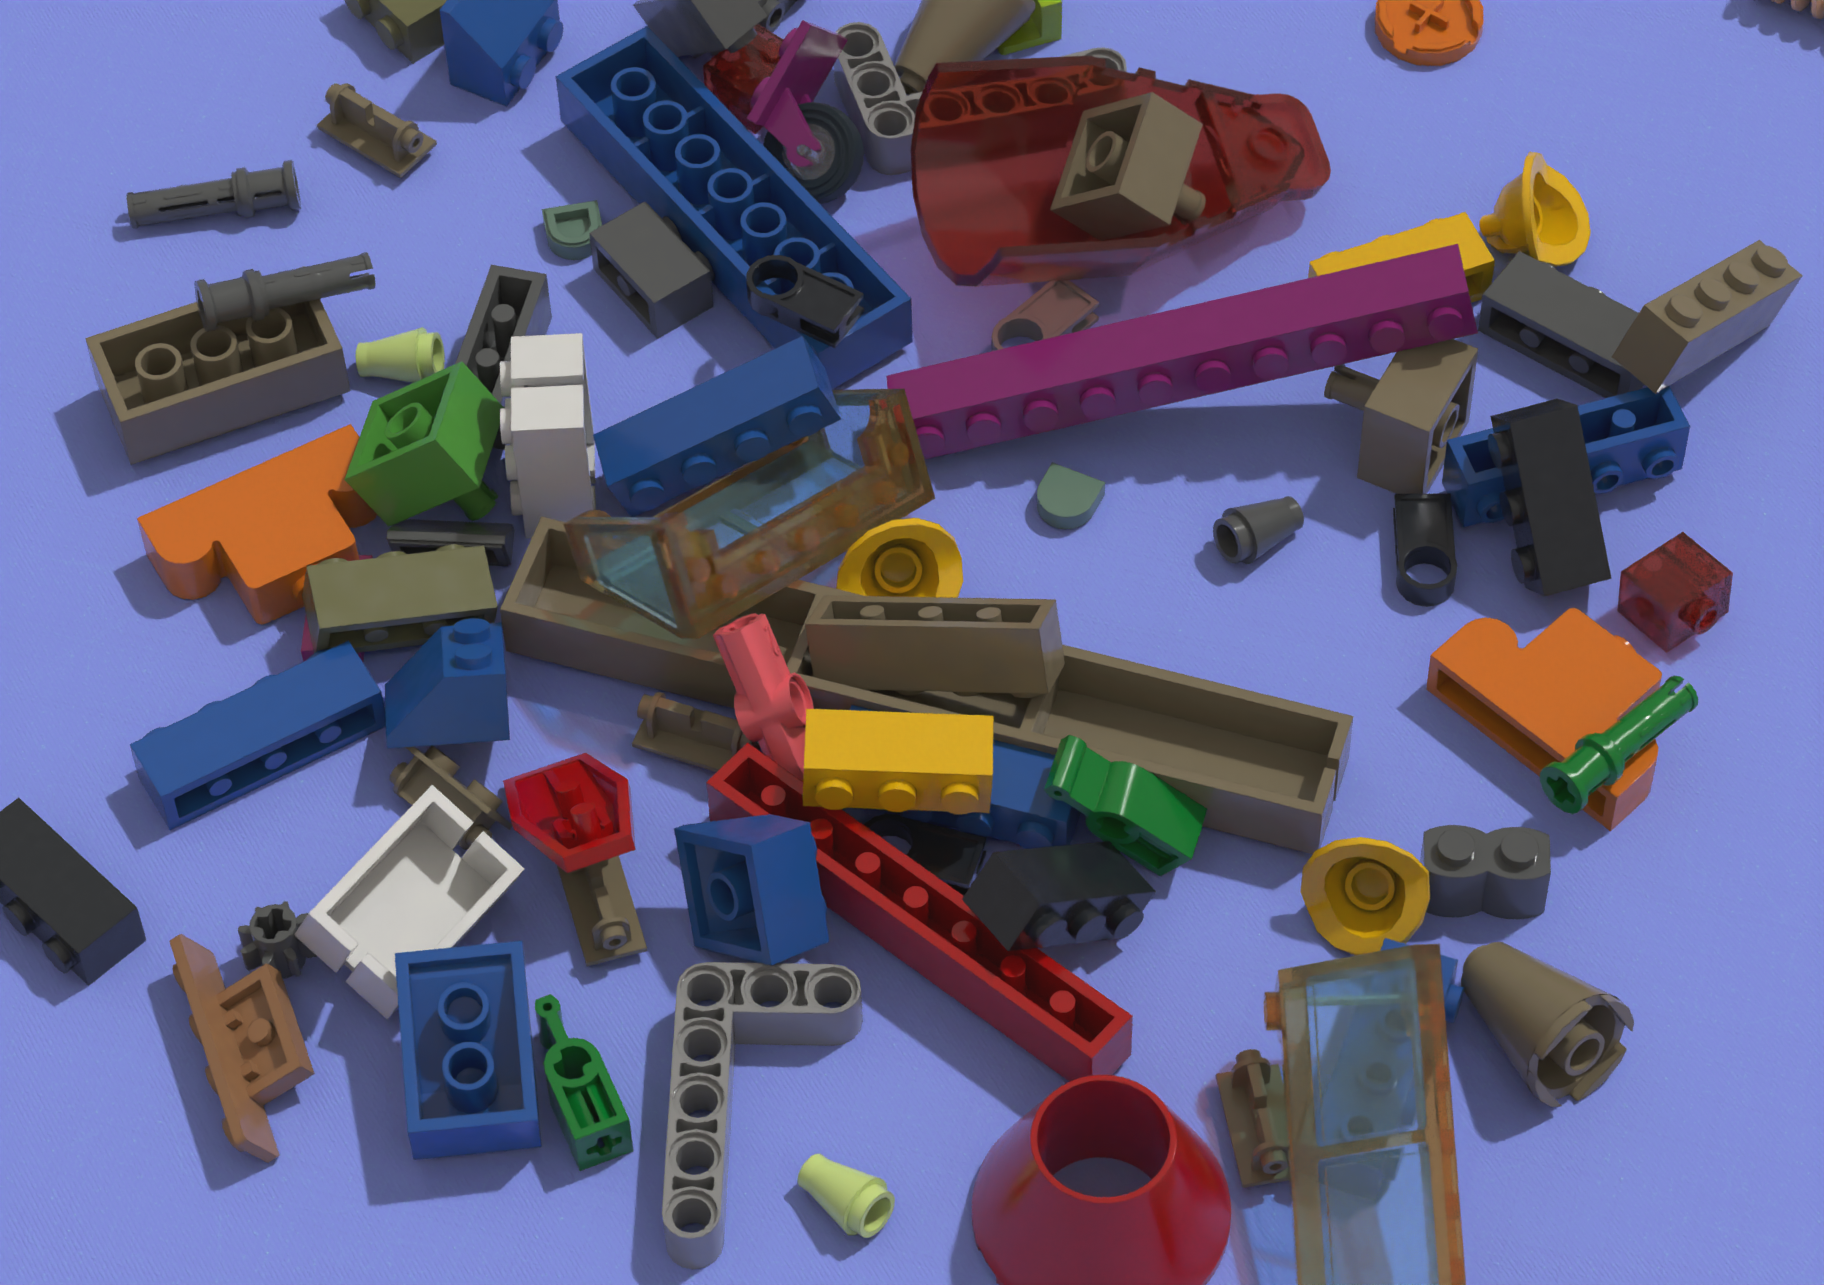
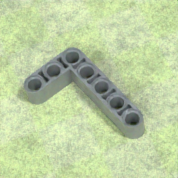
[834,22,1127,175]
[662,962,863,1269]

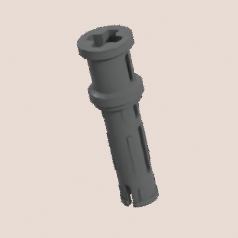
[126,160,301,229]
[194,252,375,332]

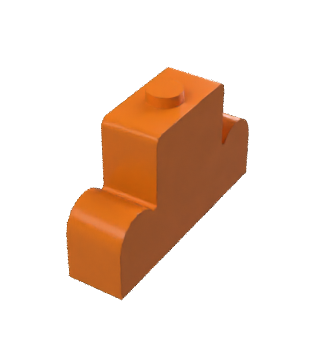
[137,424,377,624]
[1426,608,1662,831]

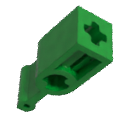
[1044,735,1208,876]
[535,994,634,1171]

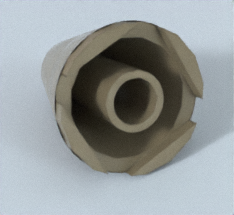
[894,0,1036,95]
[1461,942,1634,1107]

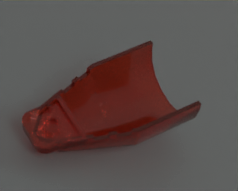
[911,55,1331,286]

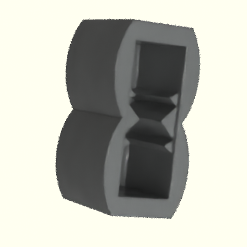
[1420,825,1551,919]

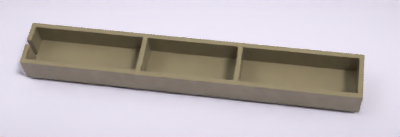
[500,516,1353,854]

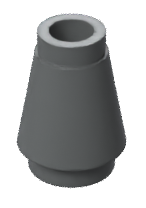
[1213,496,1304,564]

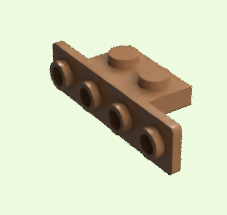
[170,934,315,1163]

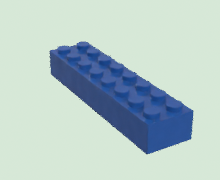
[556,26,913,390]

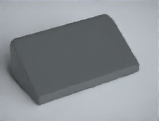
[386,519,515,566]

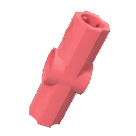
[713,613,814,781]

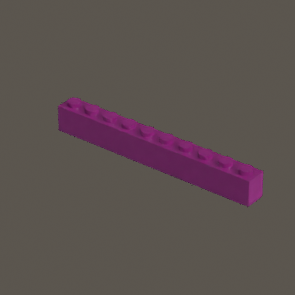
[887,244,1478,464]

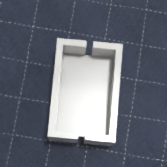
[500,333,596,539]
[294,785,525,1019]

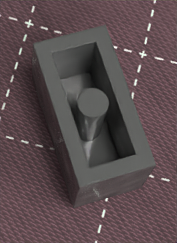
[589,201,715,339]

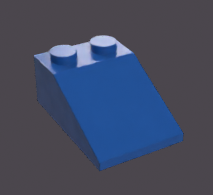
[395,941,542,1160]

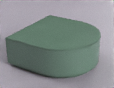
[542,200,602,260]
[1037,462,1105,529]

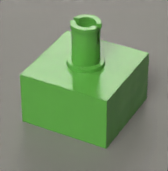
[344,361,504,527]

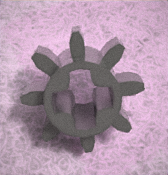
[238,901,317,978]

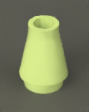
[356,327,445,383]
[797,1154,895,1238]

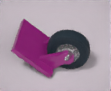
[747,20,864,204]

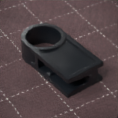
[746,255,864,348]
[1393,493,1457,607]
[864,814,986,896]

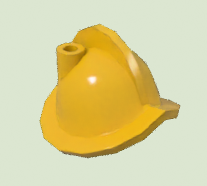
[1479,152,1591,267]
[836,518,963,598]
[1300,837,1430,958]

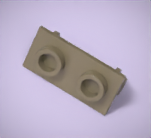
[317,83,437,178]
[632,692,760,772]
[389,745,512,850]
[556,856,647,966]
[1216,1049,1306,1188]

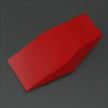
[503,753,636,873]

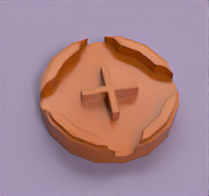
[1375,0,1483,66]

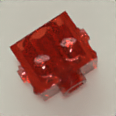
[703,24,784,134]
[1617,532,1733,653]

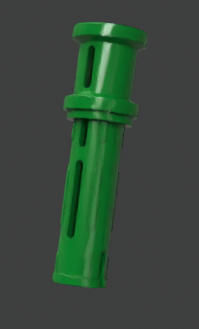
[1540,675,1698,814]

